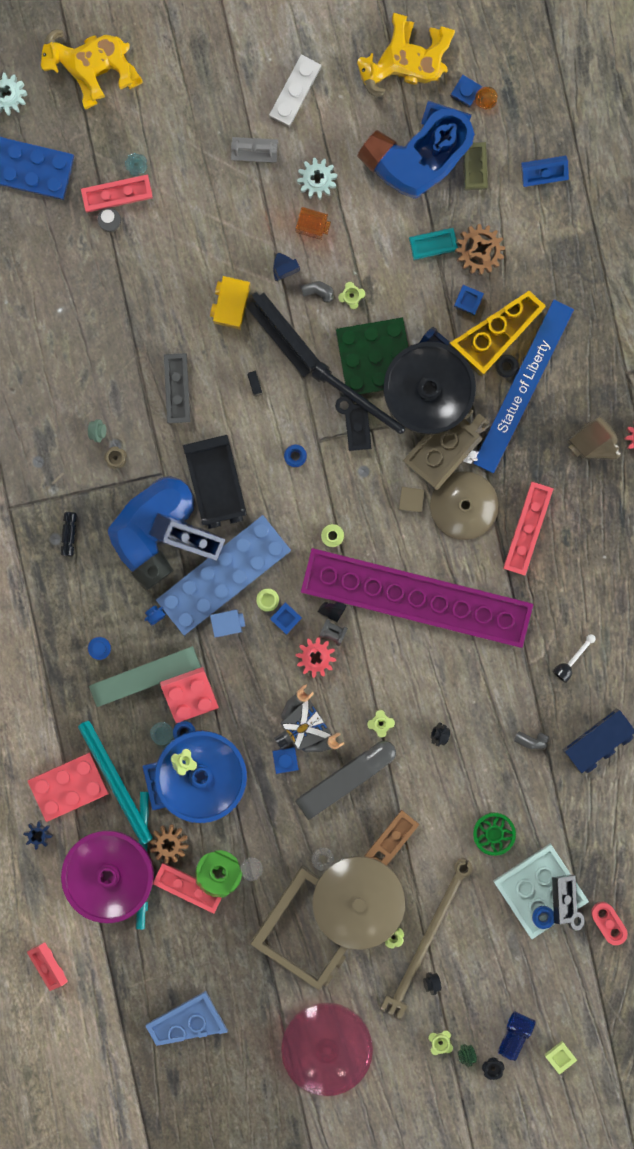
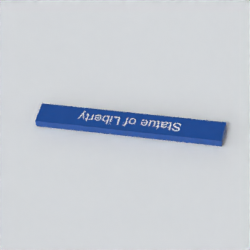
[473,300,574,474]

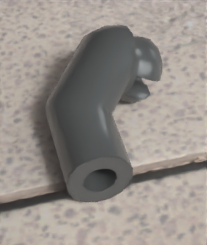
[301,281,334,302]
[514,731,549,749]

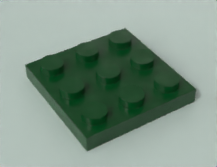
[336,317,408,395]

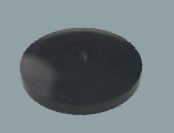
[383,342,476,435]

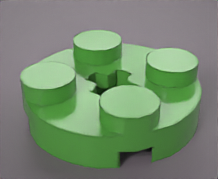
[195,850,242,898]

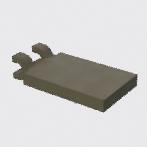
[403,409,490,490]

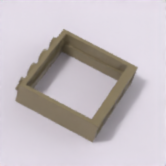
[251,865,348,990]

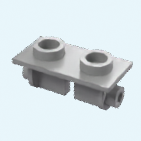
[231,137,278,163]

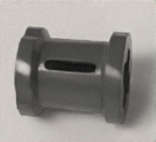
[319,619,348,646]

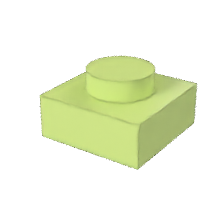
[544,1041,577,1075]

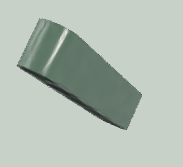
[89,646,201,707]

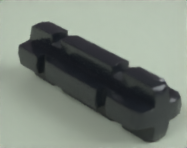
[61,512,77,556]

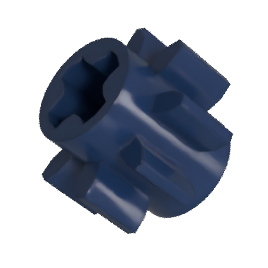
[23,820,53,850]

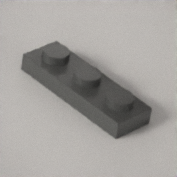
[164,353,191,424]

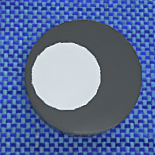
[98,208,121,232]

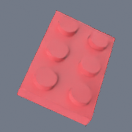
[28,752,109,822]

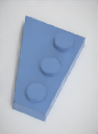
[145,991,228,1046]

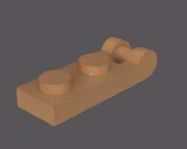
[364,809,420,865]

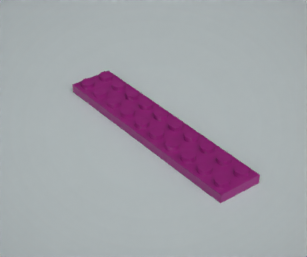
[301,548,534,648]

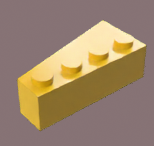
[448,291,546,377]

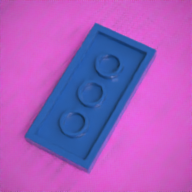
[0,137,74,200]

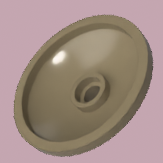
[430,471,499,540]

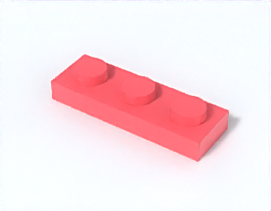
[81,174,153,213]
[153,862,222,914]

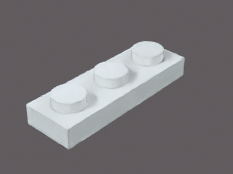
[269,54,321,127]

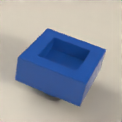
[450,75,482,108]
[454,285,484,316]
[270,602,302,635]
[272,747,299,774]

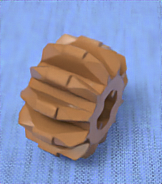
[149,824,189,864]

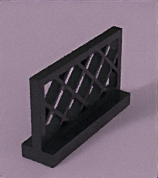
[246,291,320,378]

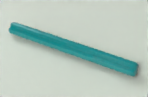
[78,721,153,845]

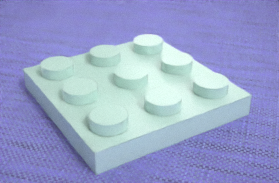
[493,844,589,939]

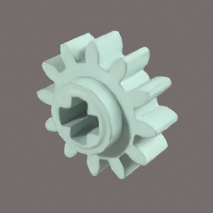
[0,73,27,116]
[297,158,337,200]

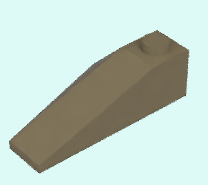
[567,416,621,460]

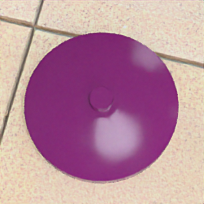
[61,830,154,923]

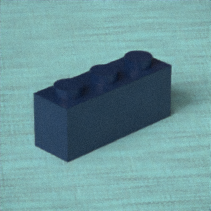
[149,513,225,561]
[562,708,634,773]

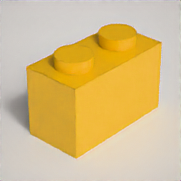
[210,276,251,330]

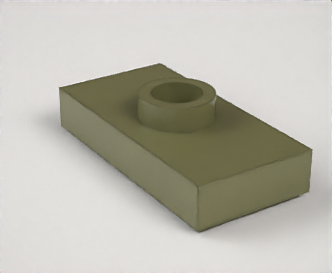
[463,142,488,190]

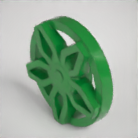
[473,812,516,856]

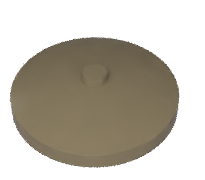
[313,856,405,950]

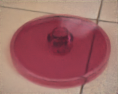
[281,1003,373,1096]

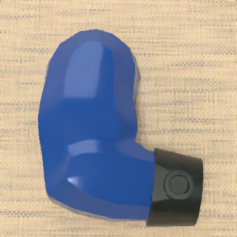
[108,476,194,590]

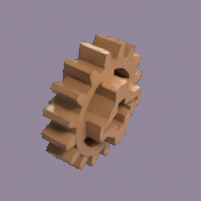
[454,224,505,275]

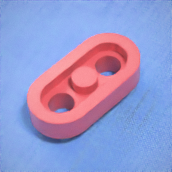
[591,902,628,945]

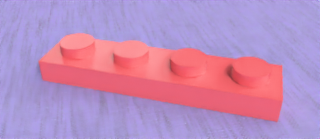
[503,482,553,576]

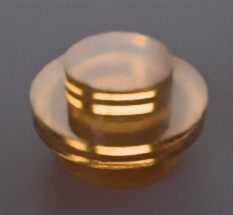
[475,87,498,110]

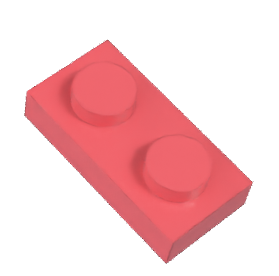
[27,942,68,991]

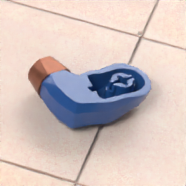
[357,109,474,199]

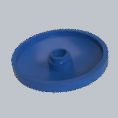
[155,730,247,823]

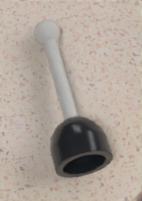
[552,634,596,683]

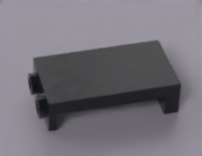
[182,434,247,529]

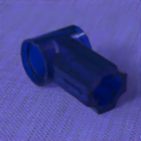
[498,1011,536,1061]

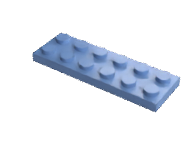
[156,515,291,636]

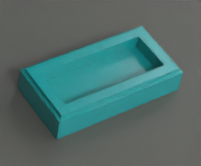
[409,228,458,261]

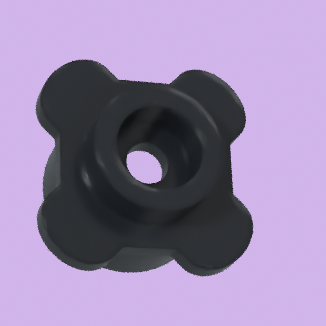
[431,722,450,747]

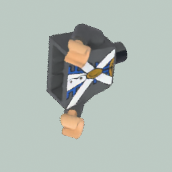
[274,685,344,752]

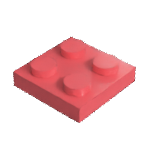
[160,667,219,723]

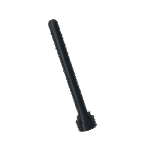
[311,362,405,434]

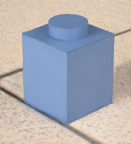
[210,609,246,638]

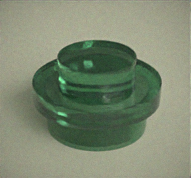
[458,1044,477,1067]

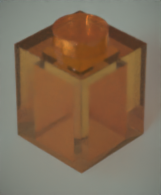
[295,207,331,240]

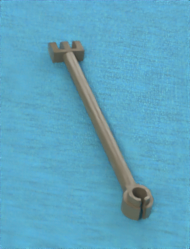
[380,858,472,1020]

